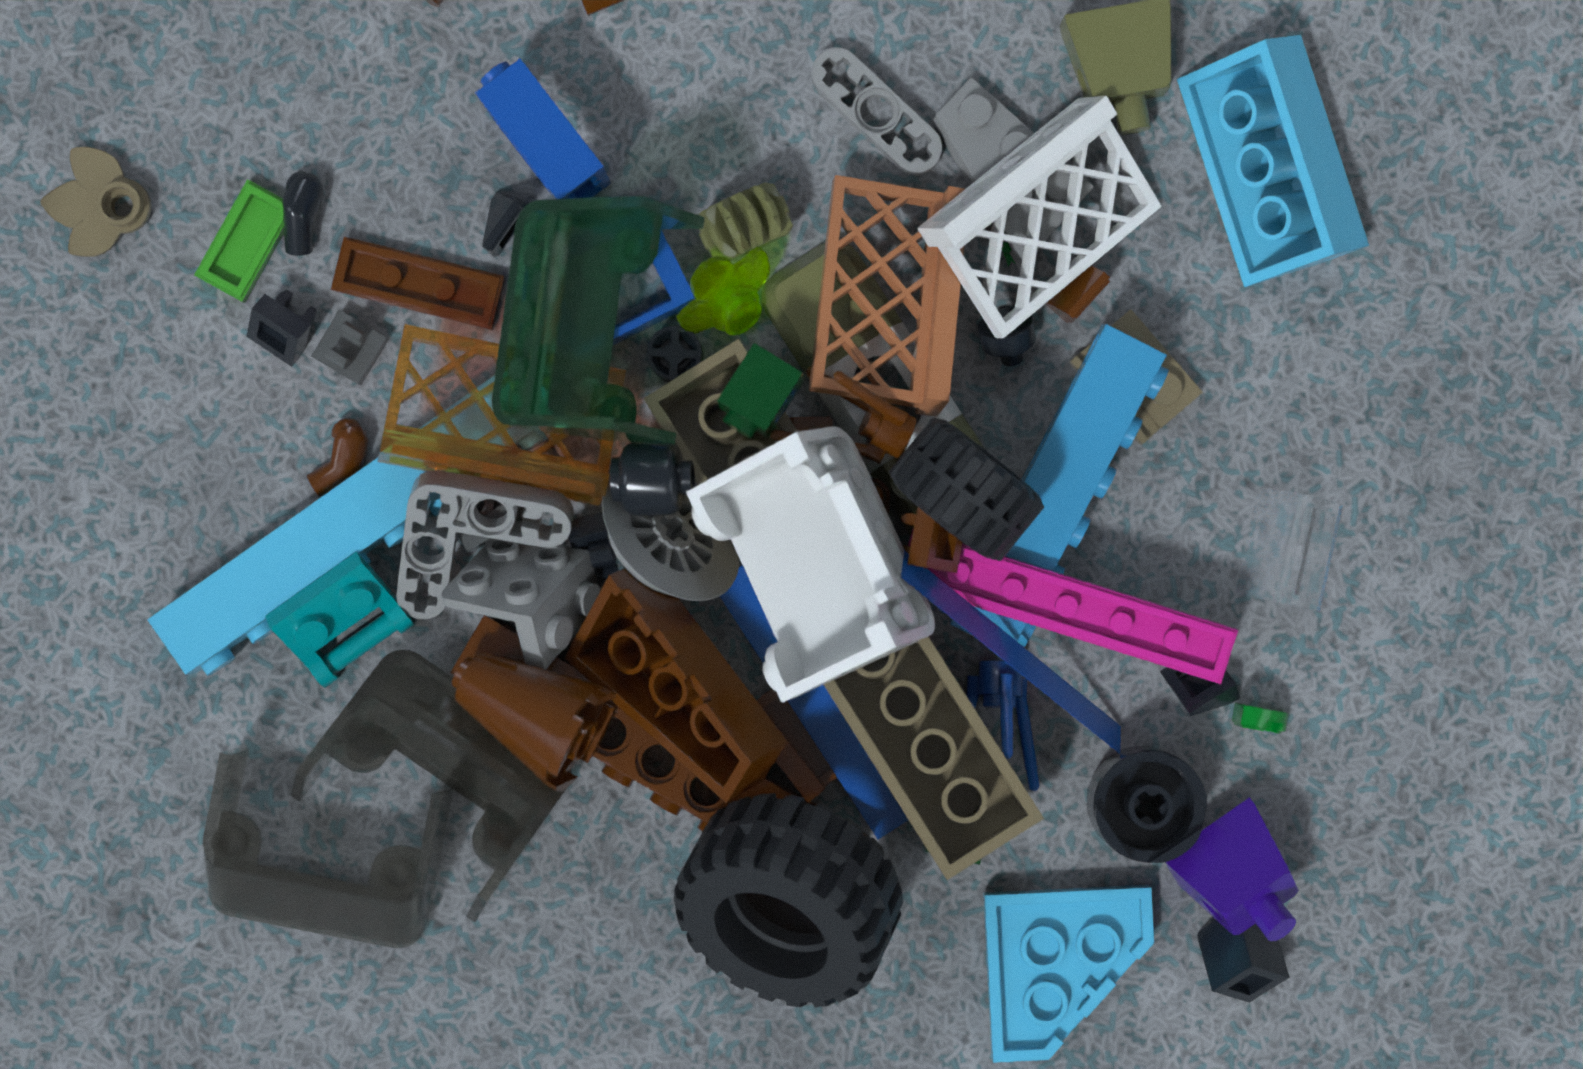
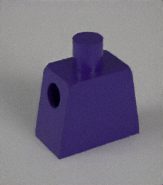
[1165,797,1299,941]

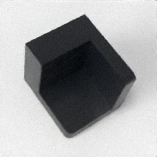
[1197,920,1290,1003]

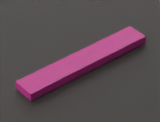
[907,527,1238,684]

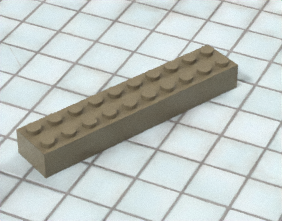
[643,339,1044,880]

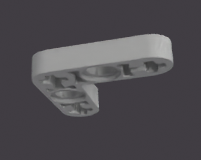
[396,470,574,619]

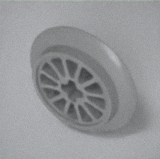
[602,479,739,601]

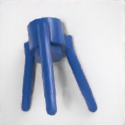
[966,661,1039,791]

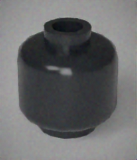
[610,441,695,516]

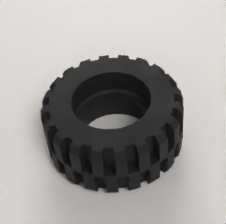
[674,793,903,1008]

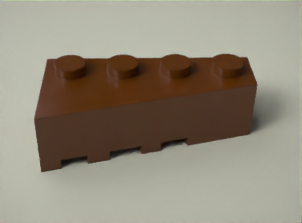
[564,568,788,803]

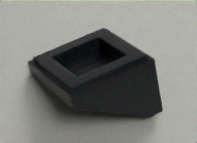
[482,192,527,257]
[1160,667,1240,716]

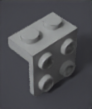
[441,539,601,669]

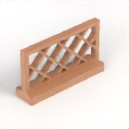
[809,175,965,417]

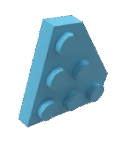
[983,885,1154,1063]

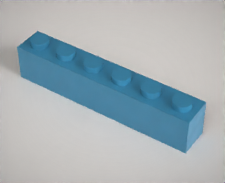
[949,324,1169,647]

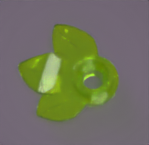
[677,247,770,335]

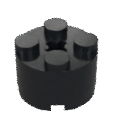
[1087,746,1207,863]

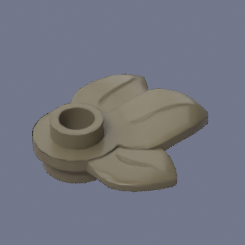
[40,147,151,257]

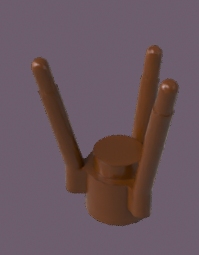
[770,366,916,464]

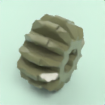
[696,182,793,263]

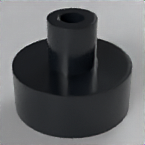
[978,308,1036,366]

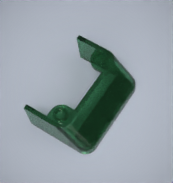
[492,196,705,444]

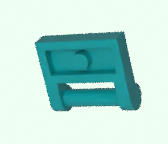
[265,551,416,688]

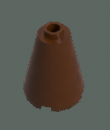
[452,652,616,792]

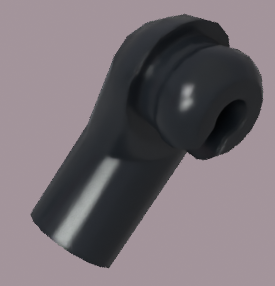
[282,172,324,256]

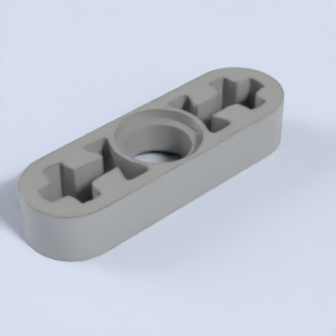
[812,47,942,176]

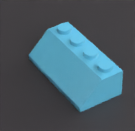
[1177,35,1369,287]

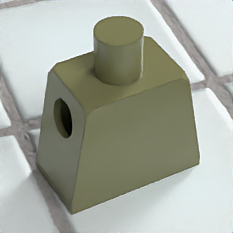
[1059,0,1171,135]

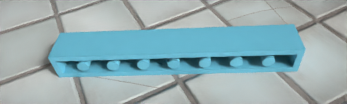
[147,362,557,676]

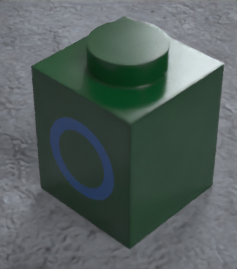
[717,343,804,439]

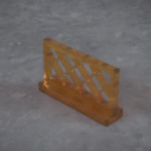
[377,324,626,506]

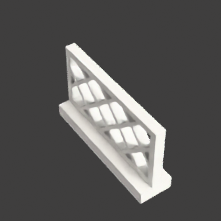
[917,95,1162,338]

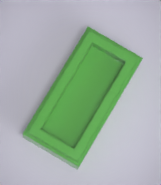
[194,179,284,303]

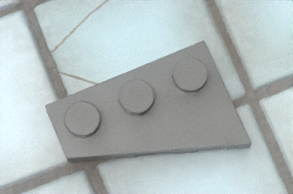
[932,77,1094,270]

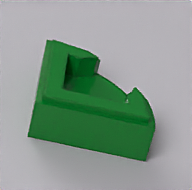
[1232,702,1289,734]

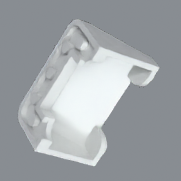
[686,426,935,702]

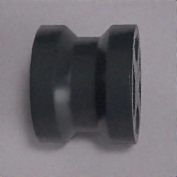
[647,325,704,382]

